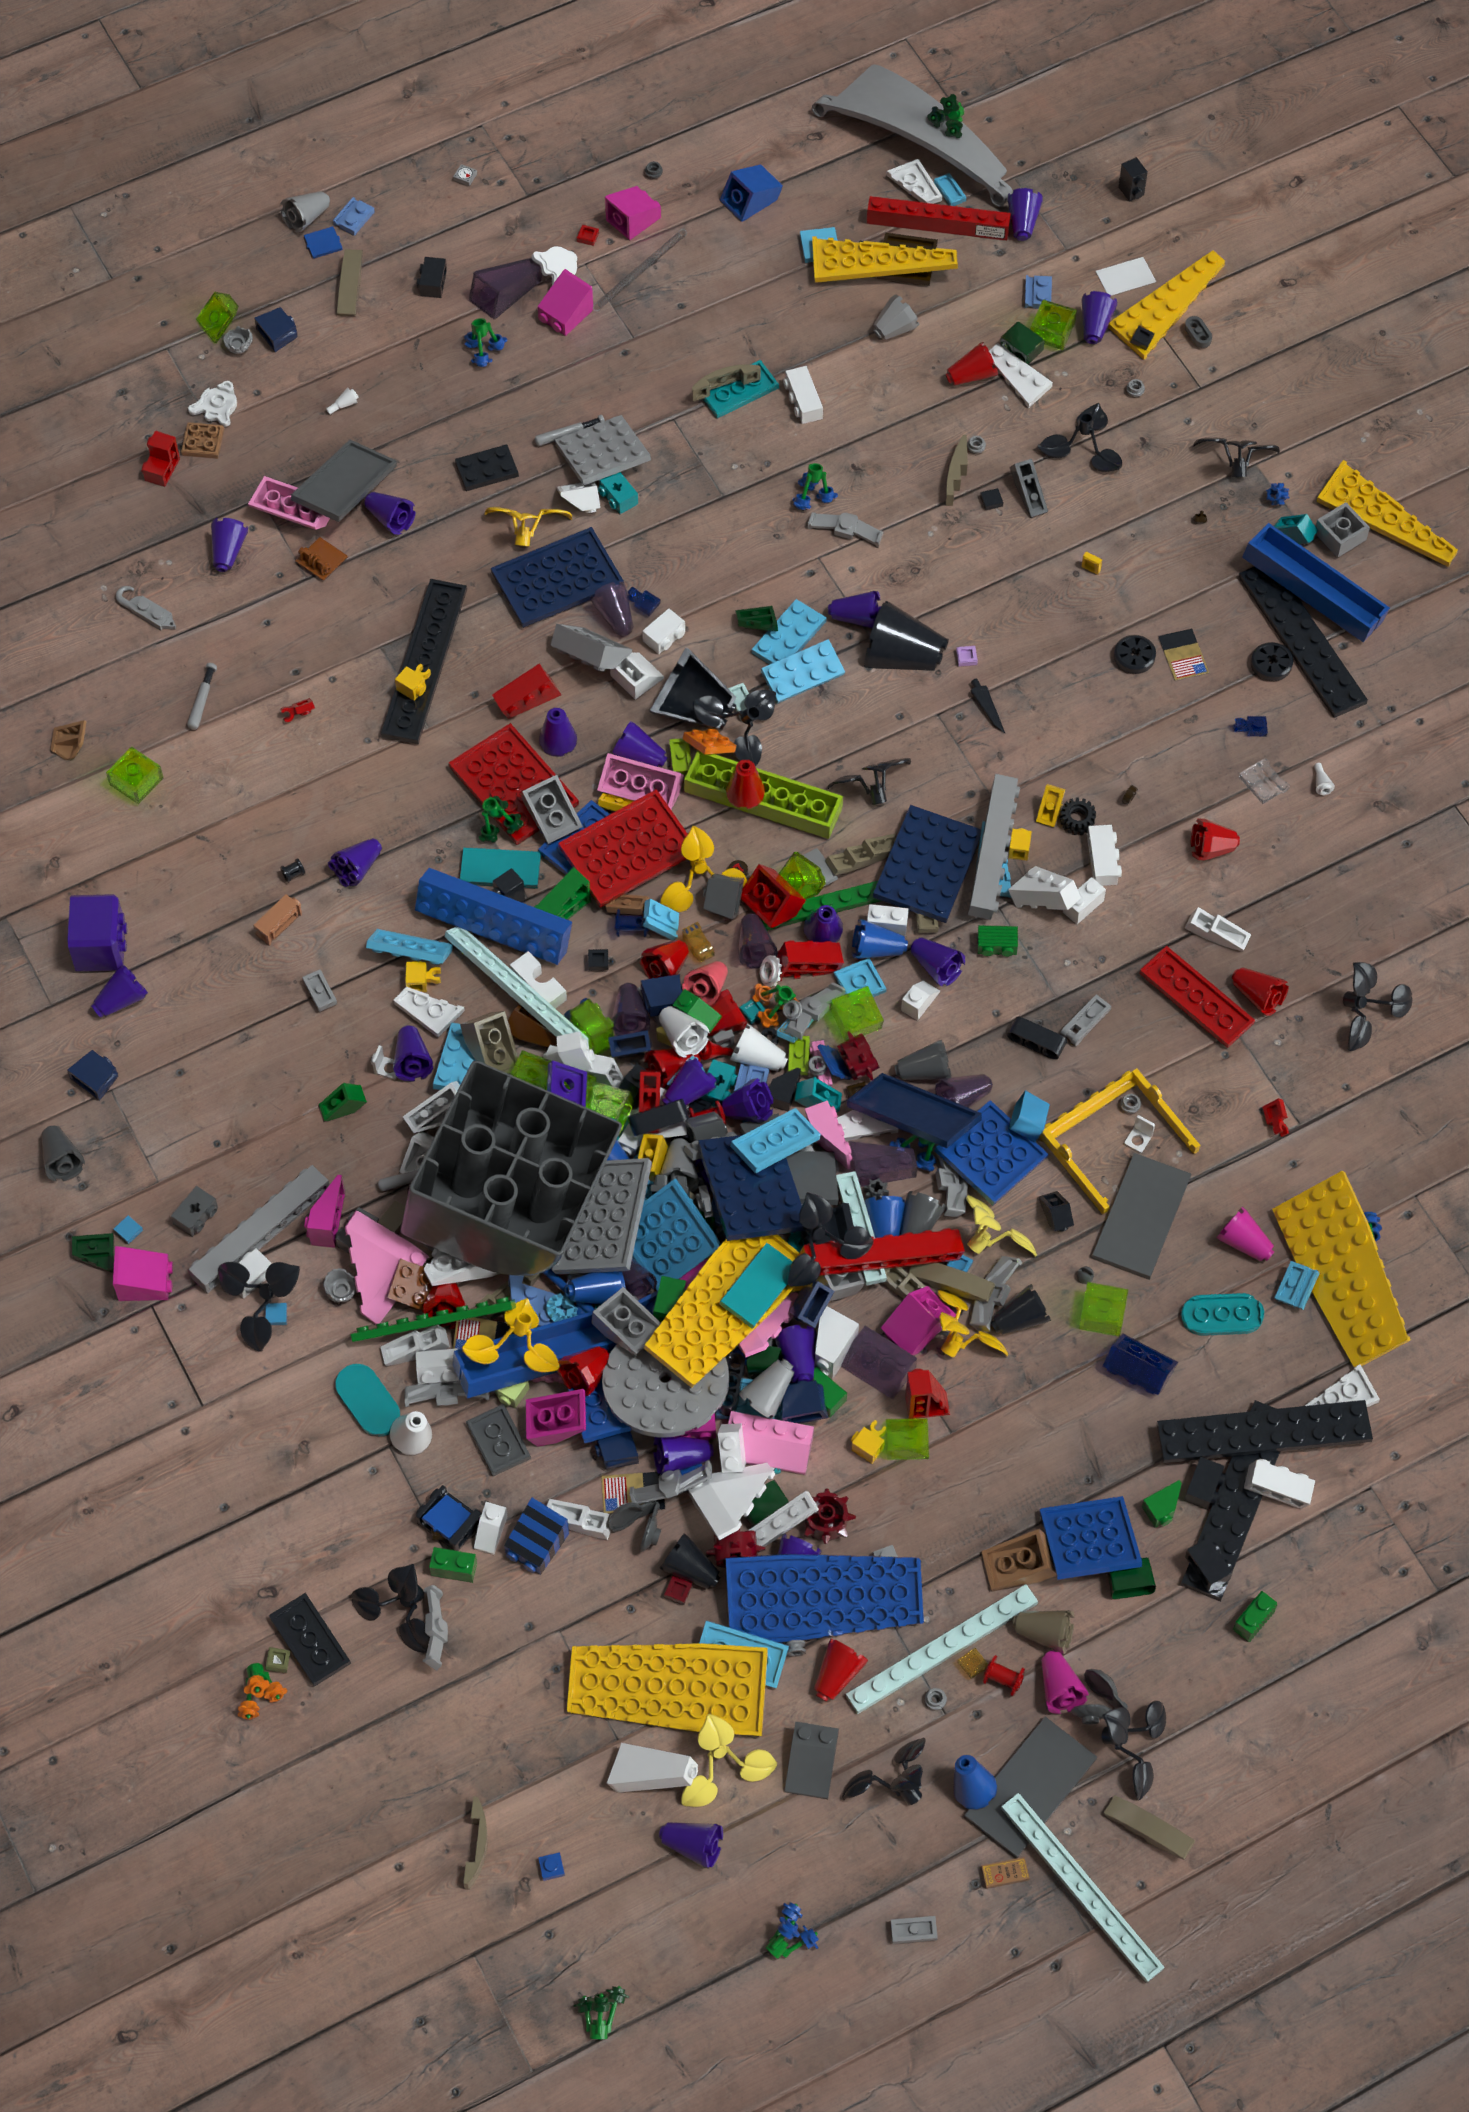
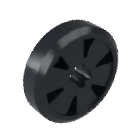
[1114,635,1156,674]
[1251,642,1293,681]

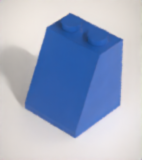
[720,164,783,221]

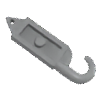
[116,586,176,630]
[696,1177,713,1218]

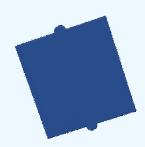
[304,226,343,259]
[817,1044,852,1080]
[422,1495,471,1540]

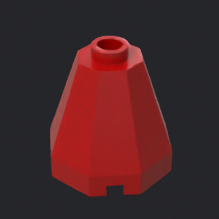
[1190,818,1240,860]
[640,940,689,979]
[708,989,747,1036]
[423,1283,465,1329]
[557,1346,609,1396]

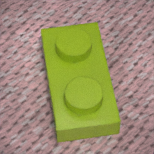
[669,738,692,775]
[788,1036,810,1075]

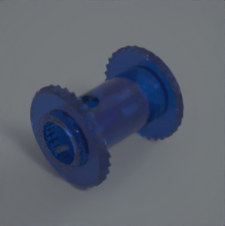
[615,909,649,937]

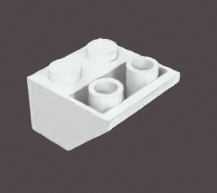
[610,653,664,700]

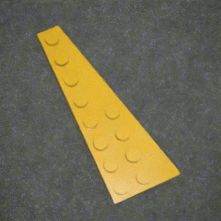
[812,236,958,283]
[1108,250,1225,360]
[1316,460,1458,567]

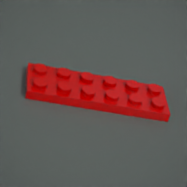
[1139,946,1255,1048]

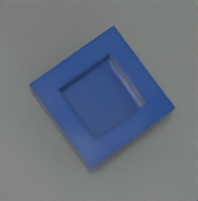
[538,1852,565,1881]

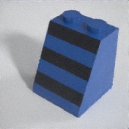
[504,1498,569,1575]

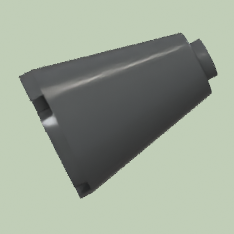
[895,1040,951,1080]
[42,1126,85,1181]
[900,1191,946,1235]

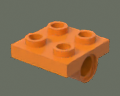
[683,728,737,755]

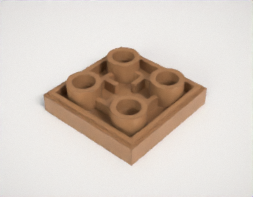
[181,422,224,459]

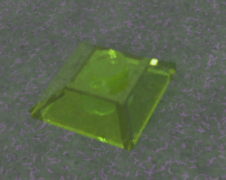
[196,292,239,343]
[779,852,826,899]
[886,1418,929,1460]

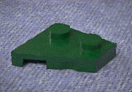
[735,606,778,631]
[72,1233,115,1273]

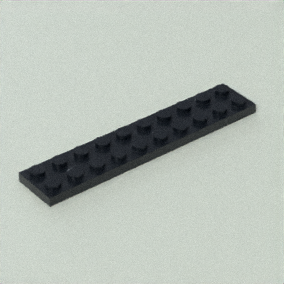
[1239,566,1368,718]
[381,579,467,744]
[1157,1400,1373,1463]
[1181,1400,1280,1602]

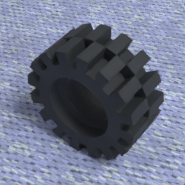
[1060,798,1096,835]

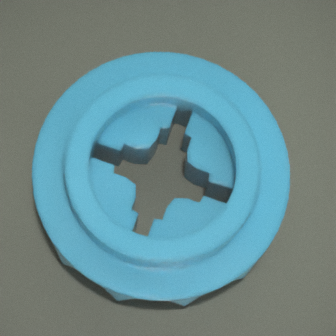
[546,1293,578,1322]

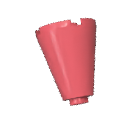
[682,961,728,1006]

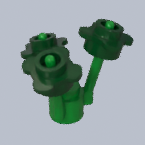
[927,94,964,138]
[479,796,524,842]
[573,1986,629,2039]

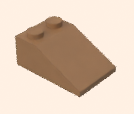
[981,1529,1056,1591]

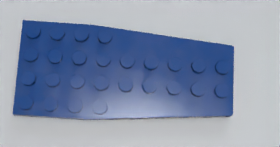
[726,1554,924,1642]

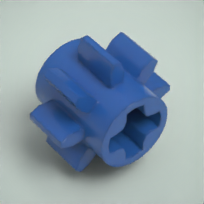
[1266,483,1290,505]

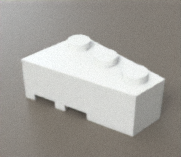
[1008,866,1081,910]
[403,1081,460,1133]

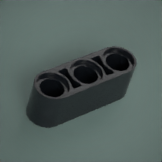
[1006,1017,1067,1060]
[627,1099,689,1136]
[718,1353,745,1416]

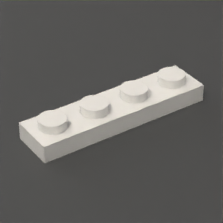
[748,1491,819,1547]

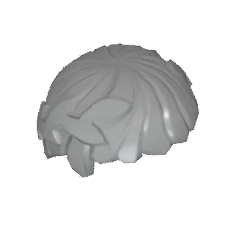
[223,326,253,354]
[323,1268,356,1302]

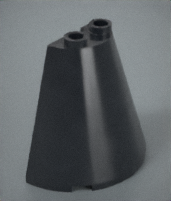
[864,601,949,671]
[649,648,736,730]

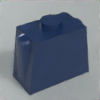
[254,307,298,352]
[640,974,682,1017]
[608,1030,652,1059]
[67,1050,119,1101]
[789,1281,835,1328]
[782,1380,828,1424]
[594,1431,639,1469]

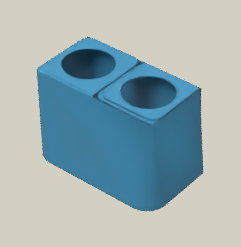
[1009,1090,1050,1142]

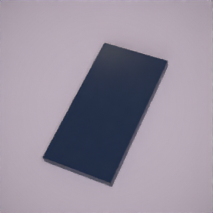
[847,1073,982,1148]

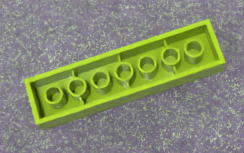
[684,750,843,839]

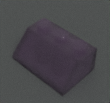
[841,1326,917,1399]

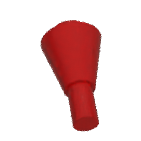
[699,1040,733,1060]

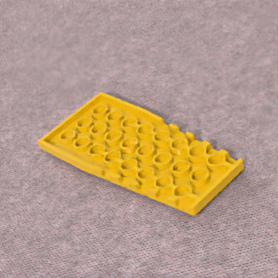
[1272,1171,1411,1367]
[643,1235,799,1388]
[567,1643,768,1736]

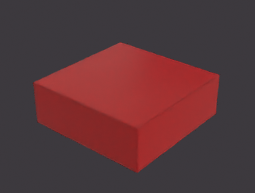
[577,225,599,246]

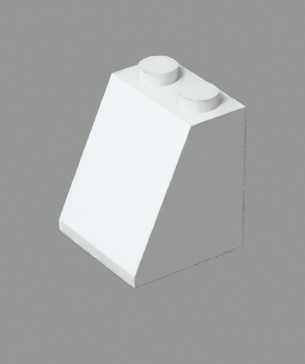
[815,1306,859,1380]

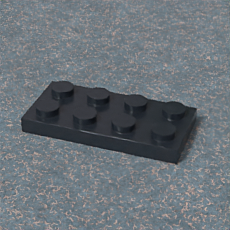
[269,1592,351,1687]

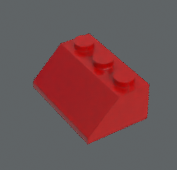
[741,864,806,928]

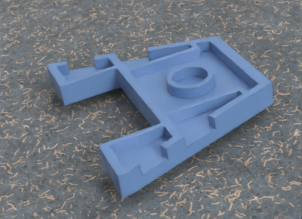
[508,1275,569,1327]

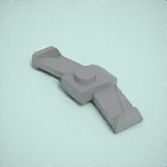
[808,512,884,548]
[785,983,845,1040]
[933,1144,969,1217]
[970,1256,1022,1332]
[405,1380,489,1407]
[629,1460,712,1504]
[423,1585,448,1671]

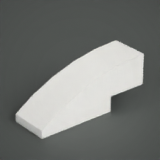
[1185,907,1251,951]
[381,1325,450,1366]
[547,1499,611,1540]

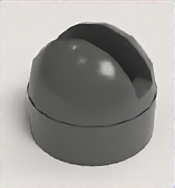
[1077,1266,1094,1284]

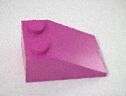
[304,1175,345,1248]
[526,1389,586,1447]

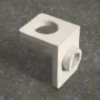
[371,1045,397,1080]
[1124,1115,1155,1153]

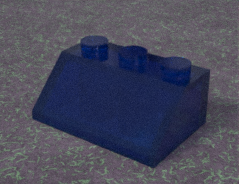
[1103,1334,1178,1395]

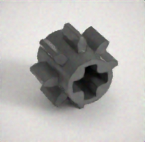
[864,1178,889,1201]

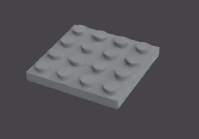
[555,415,651,486]

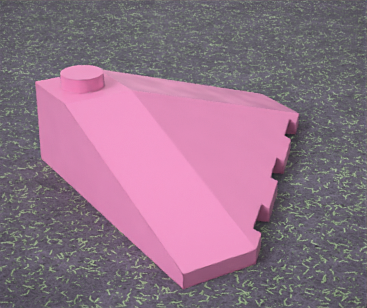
[345,1210,428,1325]
[737,1292,798,1357]

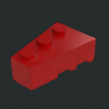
[492,663,562,719]
[776,940,844,982]
[905,1369,950,1420]

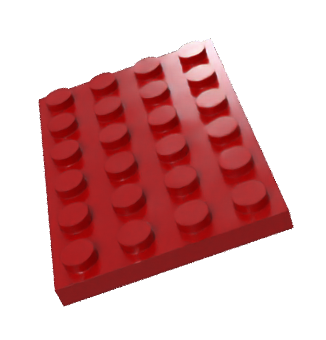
[448,723,579,845]
[558,789,688,907]

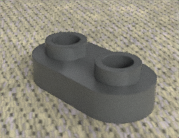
[1185,316,1212,348]

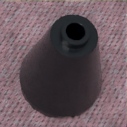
[991,1284,1051,1335]
[660,1533,721,1589]

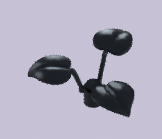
[1038,403,1122,472]
[1193,437,1280,477]
[693,690,776,767]
[827,758,911,805]
[1343,962,1413,1051]
[787,1192,874,1286]
[218,1262,300,1352]
[351,1564,430,1653]
[1101,1701,1166,1801]
[842,1737,926,1805]

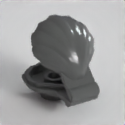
[608,1501,661,1552]
[1071,1669,1128,1725]

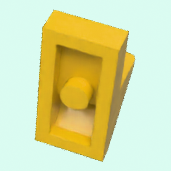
[1036,784,1066,827]

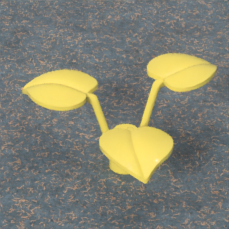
[966,1195,1037,1257]
[681,1714,777,1807]

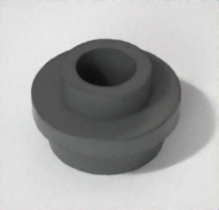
[645,161,663,178]

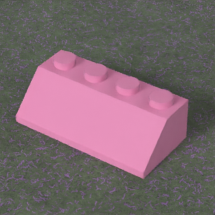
[248,476,330,530]
[597,753,684,810]
[728,1411,814,1475]

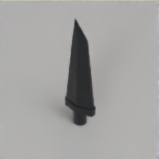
[970,678,1005,733]

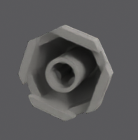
[873,295,920,340]

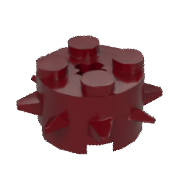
[837,1031,880,1081]
[804,1488,856,1544]
[706,1528,765,1568]

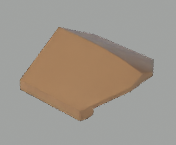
[50,720,86,760]

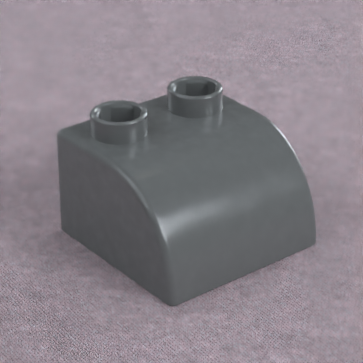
[400,1061,622,1276]

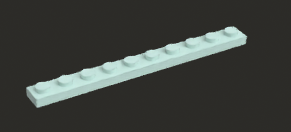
[445,927,589,1040]
[846,1584,1038,1714]
[1001,1793,1165,1983]

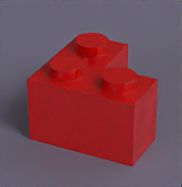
[142,431,180,487]

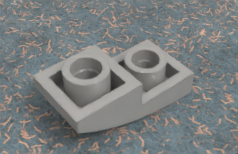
[800,848,838,888]

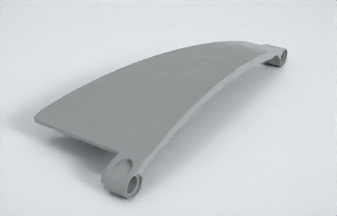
[812,64,1013,207]

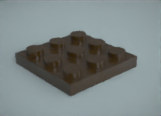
[877,232,938,286]

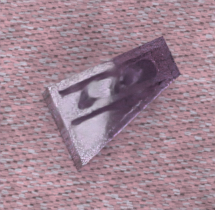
[849,1141,917,1187]

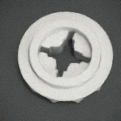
[760,955,782,987]

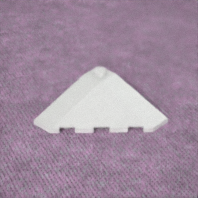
[424,1248,500,1286]
[687,1463,775,1540]

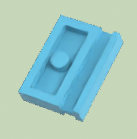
[643,899,679,940]
[1275,1261,1320,1310]

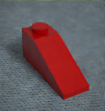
[639,1070,661,1133]

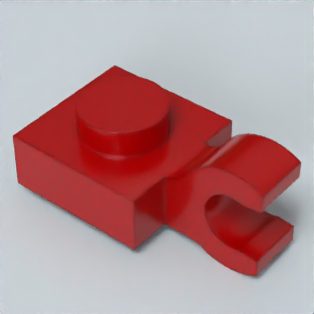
[280,698,315,722]
[1262,1098,1289,1137]

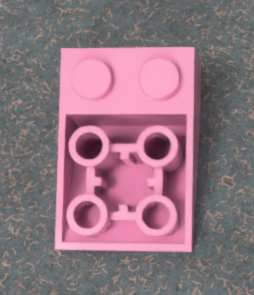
[805,1101,853,1169]

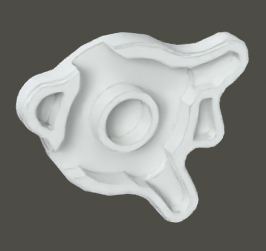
[532,246,577,285]
[188,381,237,427]

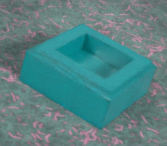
[739,999,765,1024]

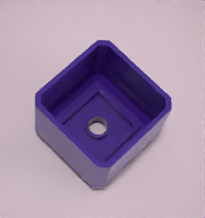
[68,894,128,971]

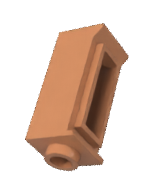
[253,894,302,946]

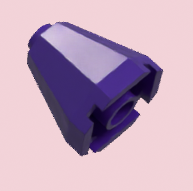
[722,1078,773,1123]

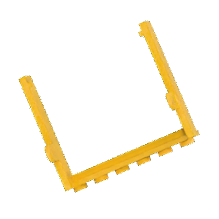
[1039,1068,1201,1215]

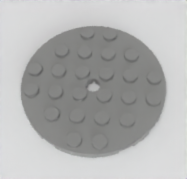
[602,1344,729,1437]

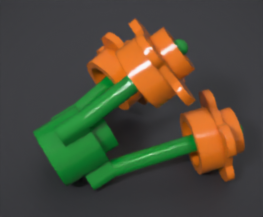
[752,984,799,1028]
[238,1663,288,1720]

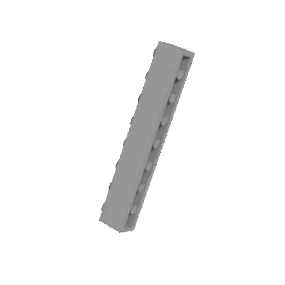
[968,774,1020,920]
[189,1165,329,1294]

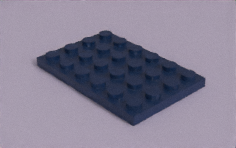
[491,527,624,628]
[873,805,981,923]
[698,1135,804,1241]

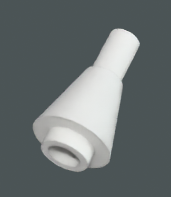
[326,388,359,415]
[1314,763,1335,795]

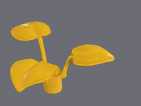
[484,507,572,547]
[660,826,747,912]
[937,1290,1008,1357]
[462,1298,559,1372]

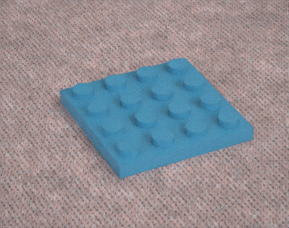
[633,1179,721,1290]

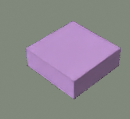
[956,646,978,667]

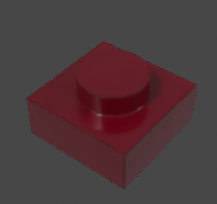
[664,1576,693,1605]

